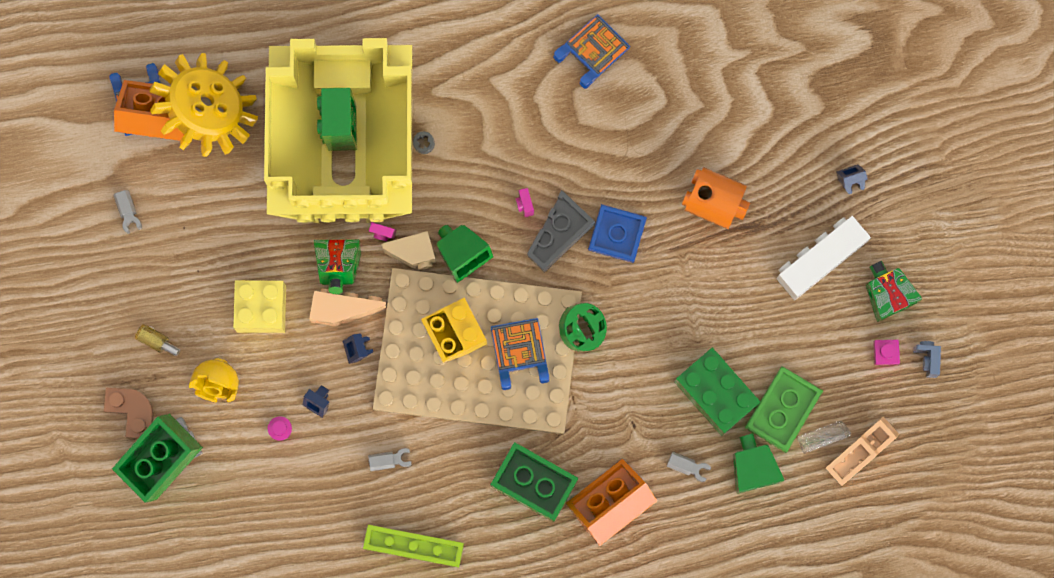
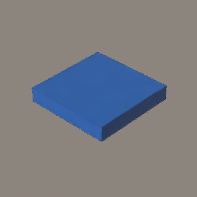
[588,204,647,263]

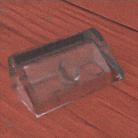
[797,421,851,454]

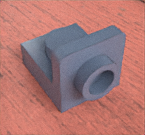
[913,341,941,378]

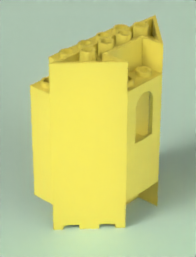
[264,38,412,224]

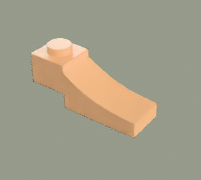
[826,417,899,486]

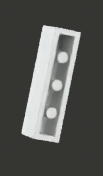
[776,216,871,301]

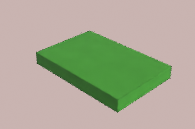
[745,366,823,453]

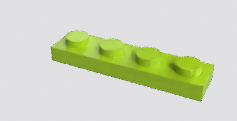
[363,525,464,568]

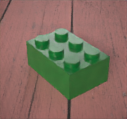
[317,88,357,151]
[674,347,760,436]
[112,414,203,503]
[490,442,578,522]

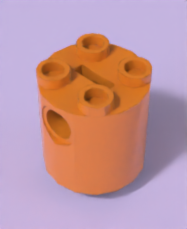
[682,167,750,229]

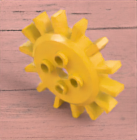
[149,53,258,157]

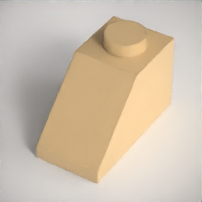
[381,231,436,270]

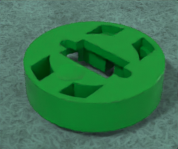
[559,303,607,352]

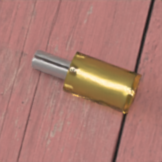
[135,324,180,356]

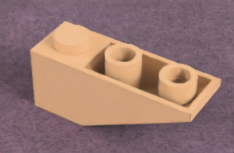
[309,288,387,326]

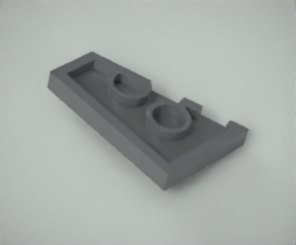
[527,190,595,273]

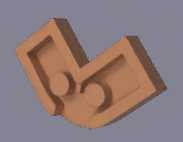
[104,388,153,439]

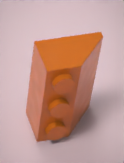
[114,80,184,141]
[566,459,657,546]

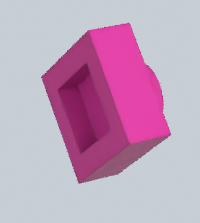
[515,188,534,217]
[369,222,397,242]
[873,340,900,365]

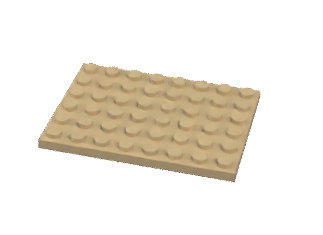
[373,268,582,434]

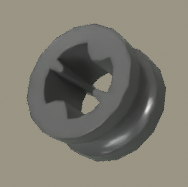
[413,131,435,154]

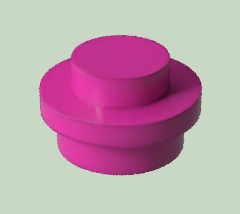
[268,416,292,441]

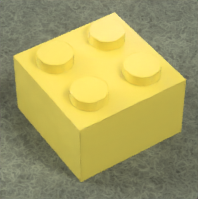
[233,280,286,333]

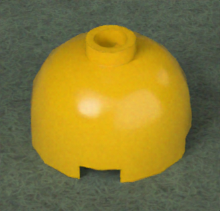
[188,358,239,402]

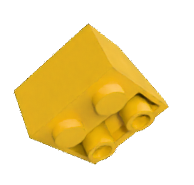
[421,297,487,363]

